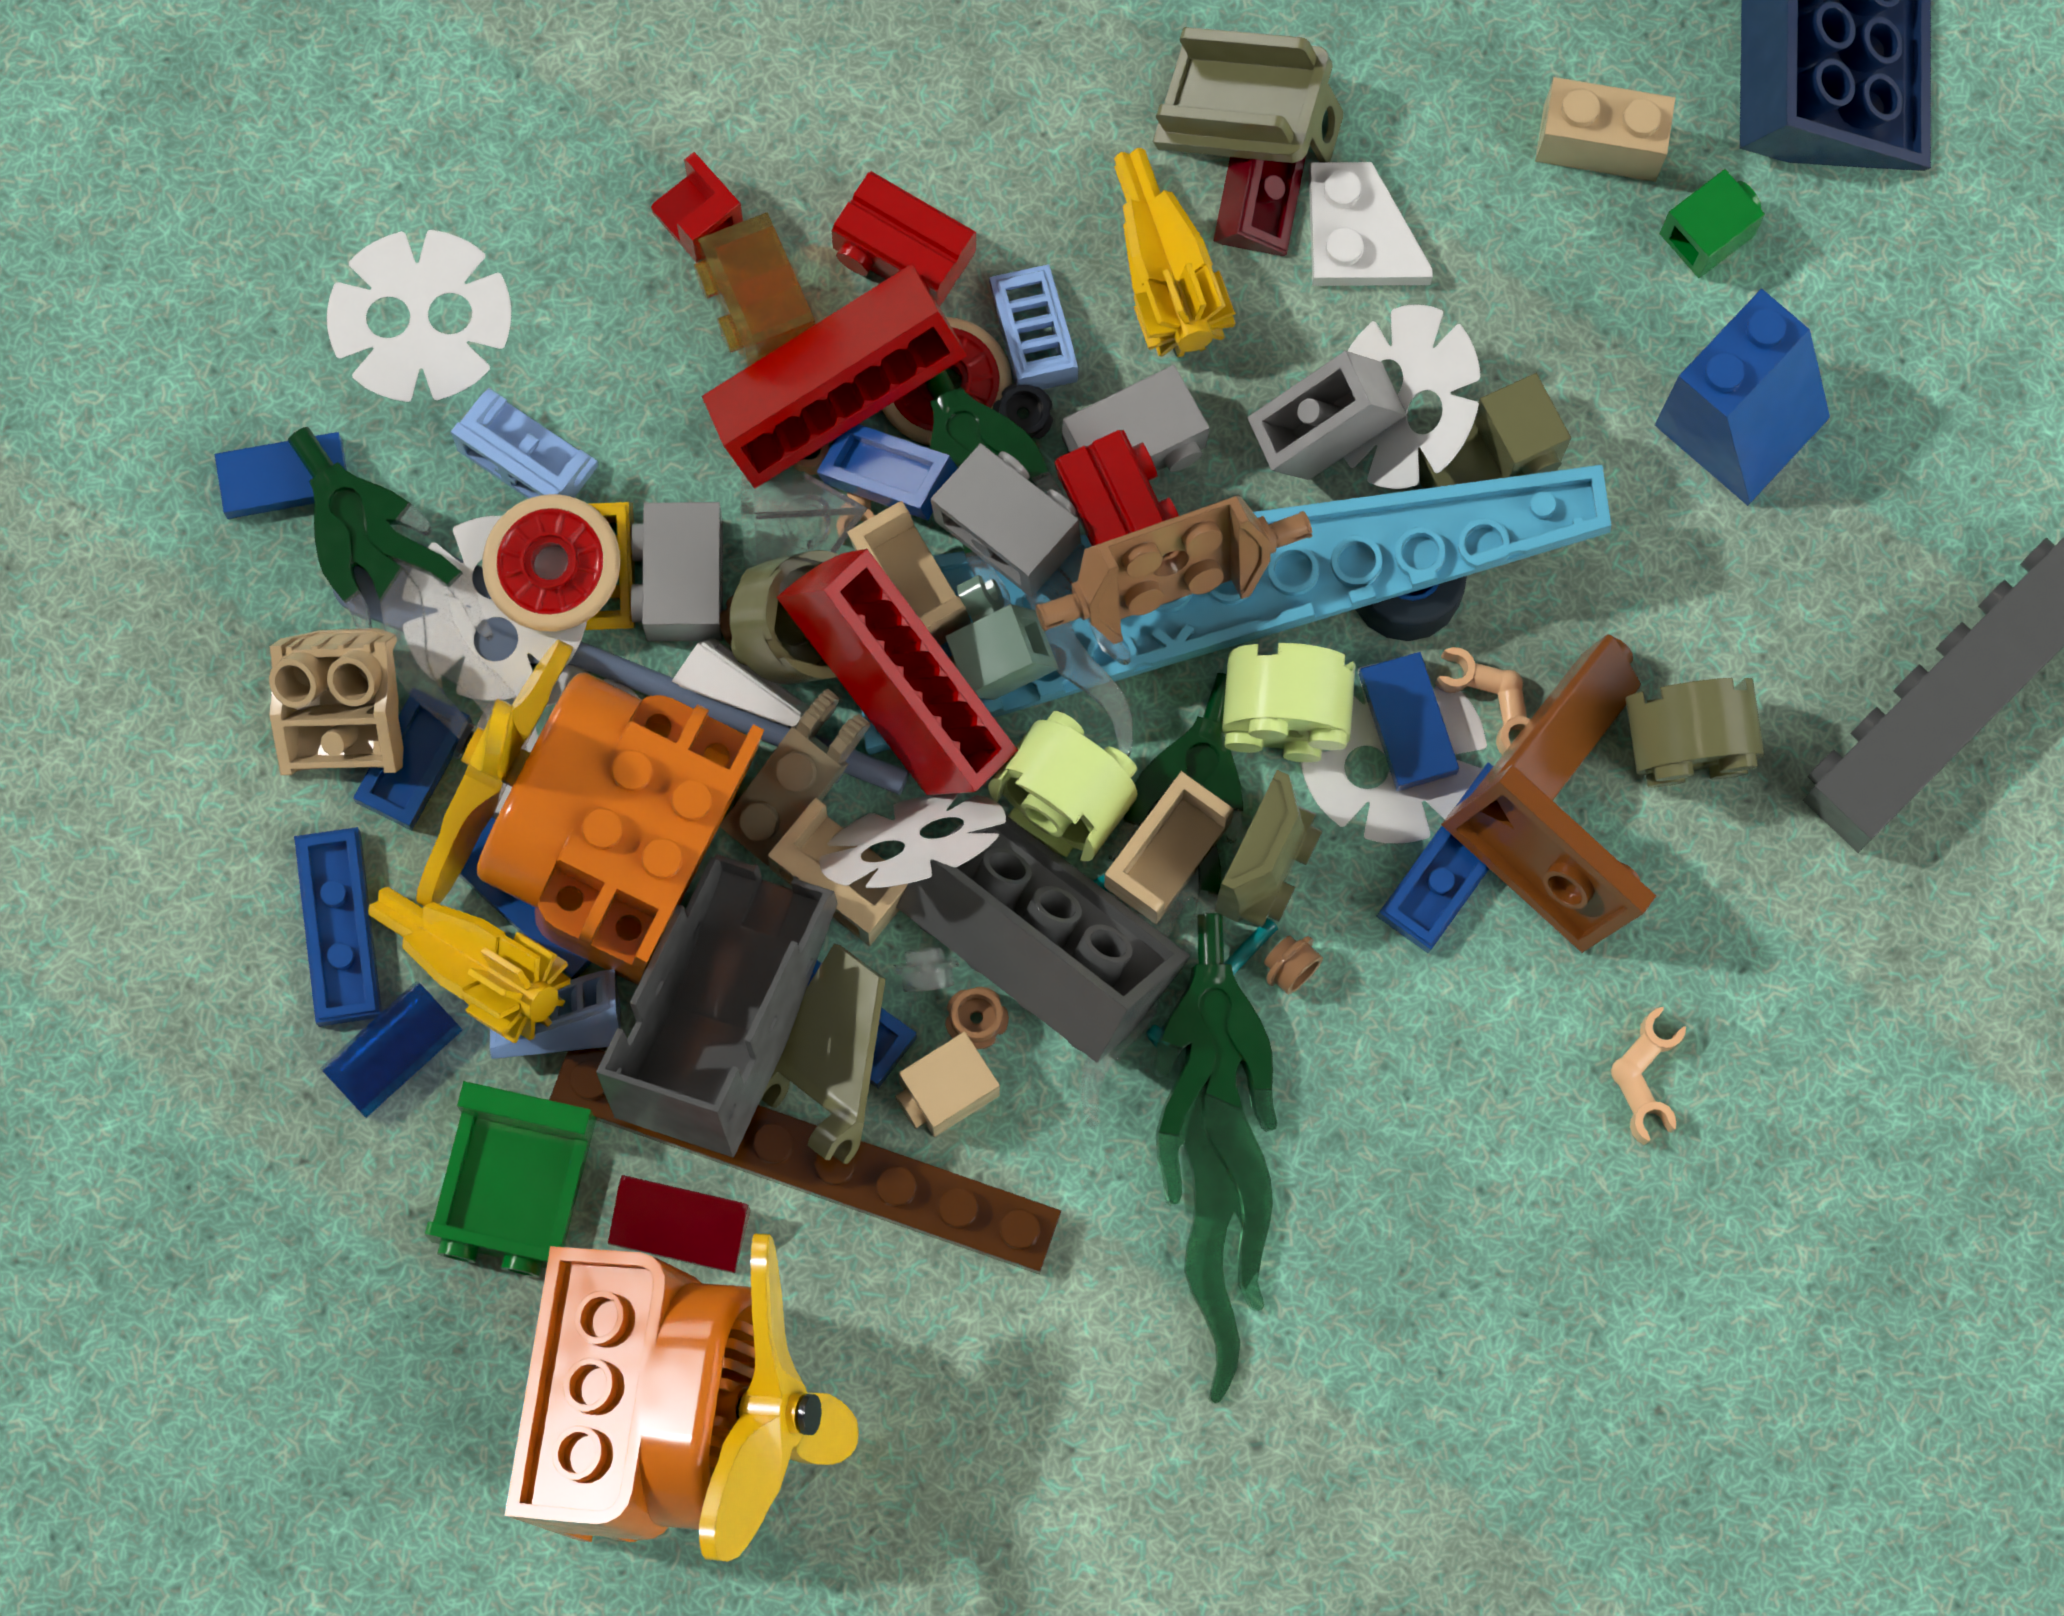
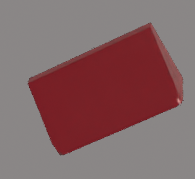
[1213,156,1306,256]
[608,1175,751,1274]

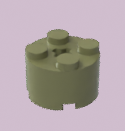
[730,550,839,685]
[1626,678,1765,788]

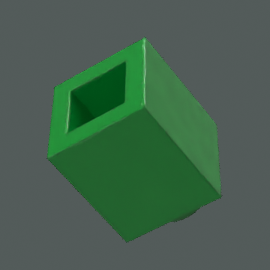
[1659,169,1765,278]

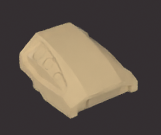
[269,628,404,775]

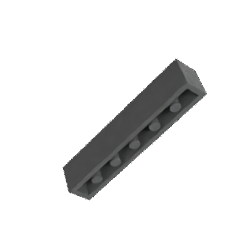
[1803,537,2064,853]

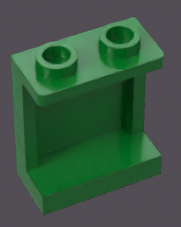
[425,1081,596,1278]

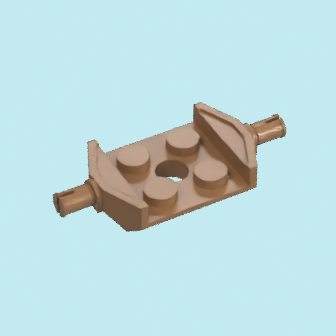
[1035,495,1312,644]

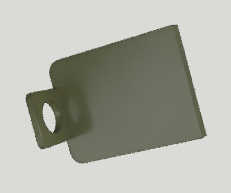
[1153,27,1343,163]

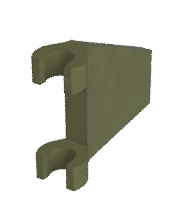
[761,943,886,1164]

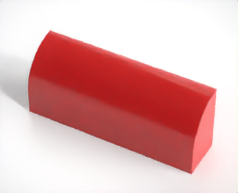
[702,264,967,489]
[776,549,1018,795]

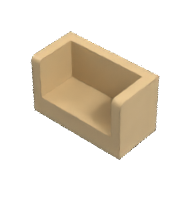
[847,501,971,645]
[1105,771,1234,924]
[767,798,908,946]

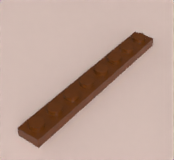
[549,1048,1061,1275]

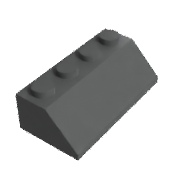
[896,814,1190,1063]

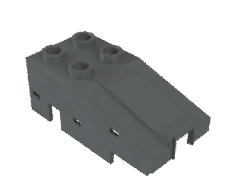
[596,854,838,1158]

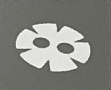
[327,230,511,402]
[1344,305,1481,489]
[403,516,587,701]
[1301,663,1487,844]
[819,793,1006,888]

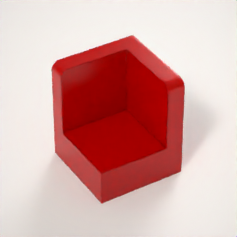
[651,152,744,263]

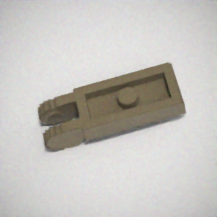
[719,689,871,866]

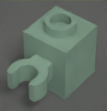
[945,575,1059,700]

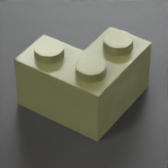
[1418,372,1571,489]

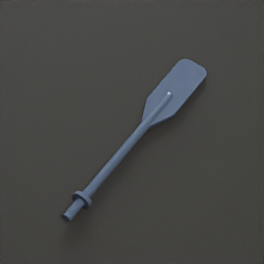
[333,540,909,795]

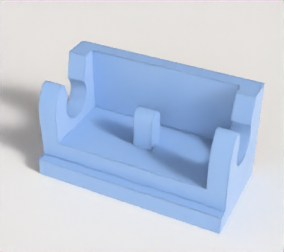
[451,388,599,499]

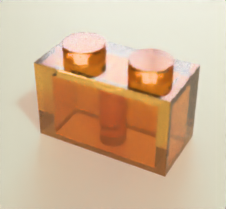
[693,212,815,366]

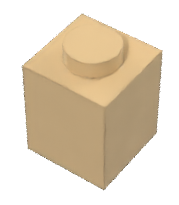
[895,1031,1000,1137]

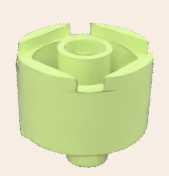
[1222,643,1355,762]
[988,711,1138,861]

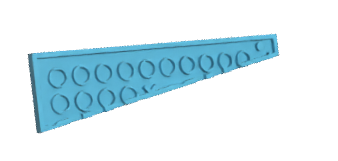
[862,465,1611,755]

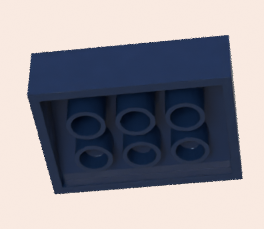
[1740,0,1931,171]

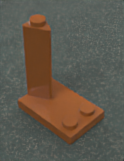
[1441,634,1656,953]

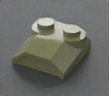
[1214,770,1322,928]

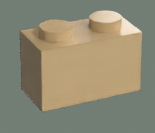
[1535,77,1676,182]

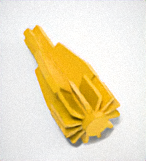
[1114,147,1236,357]
[368,887,571,1043]

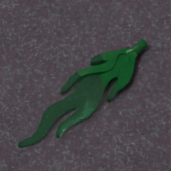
[1154,913,1278,1403]

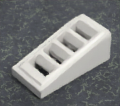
[672,638,810,727]

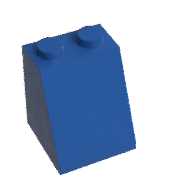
[1654,288,1830,506]

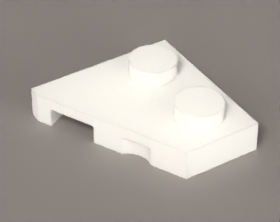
[1309,162,1433,286]

